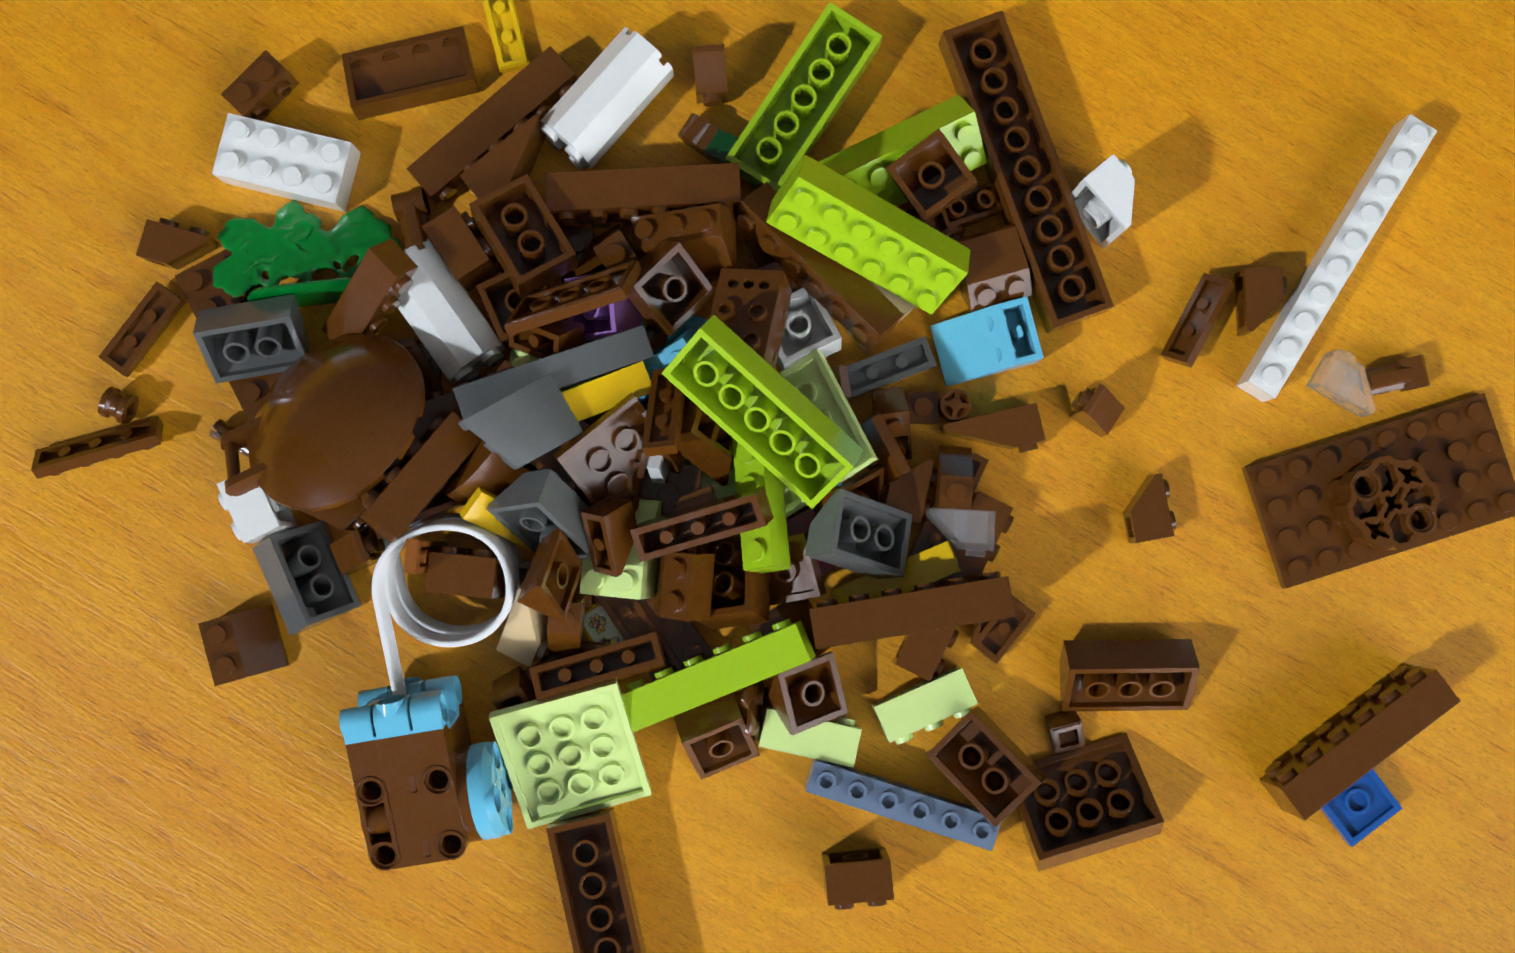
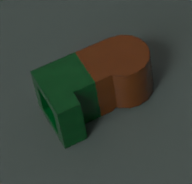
[678,113,738,164]

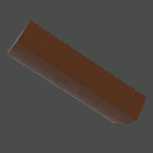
[341,26,479,121]
[444,440,535,506]

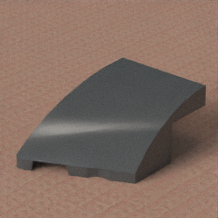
[458,373,583,470]

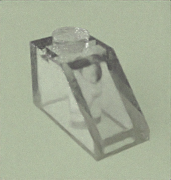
[1306,349,1376,418]
[926,508,996,557]

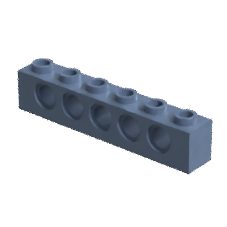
[804,759,1001,851]

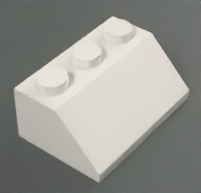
[1072,154,1135,249]

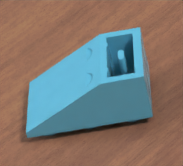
[930,297,1044,387]

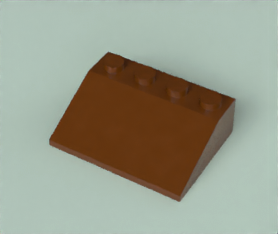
[1016,733,1164,872]

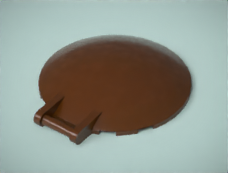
[220,333,425,511]

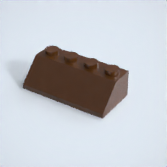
[1060,639,1200,712]

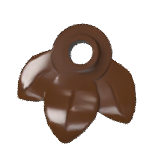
[741,681,769,741]

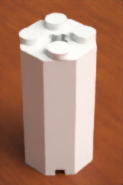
[540,27,674,171]
[398,240,506,384]

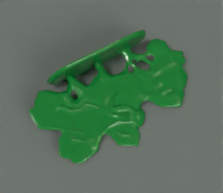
[213,200,404,307]

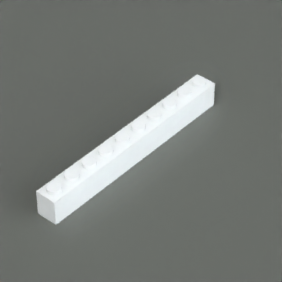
[1236,114,1437,402]

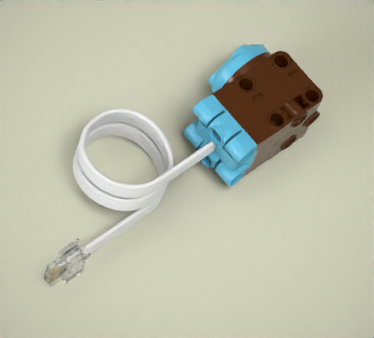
[339,513,521,871]

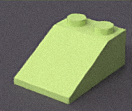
[580,499,662,600]

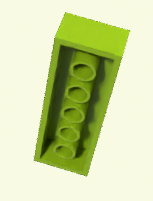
[725,2,883,192]
[787,94,987,207]
[766,154,970,315]
[661,315,865,509]

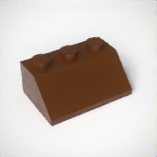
[631,203,738,279]
[926,706,1047,827]

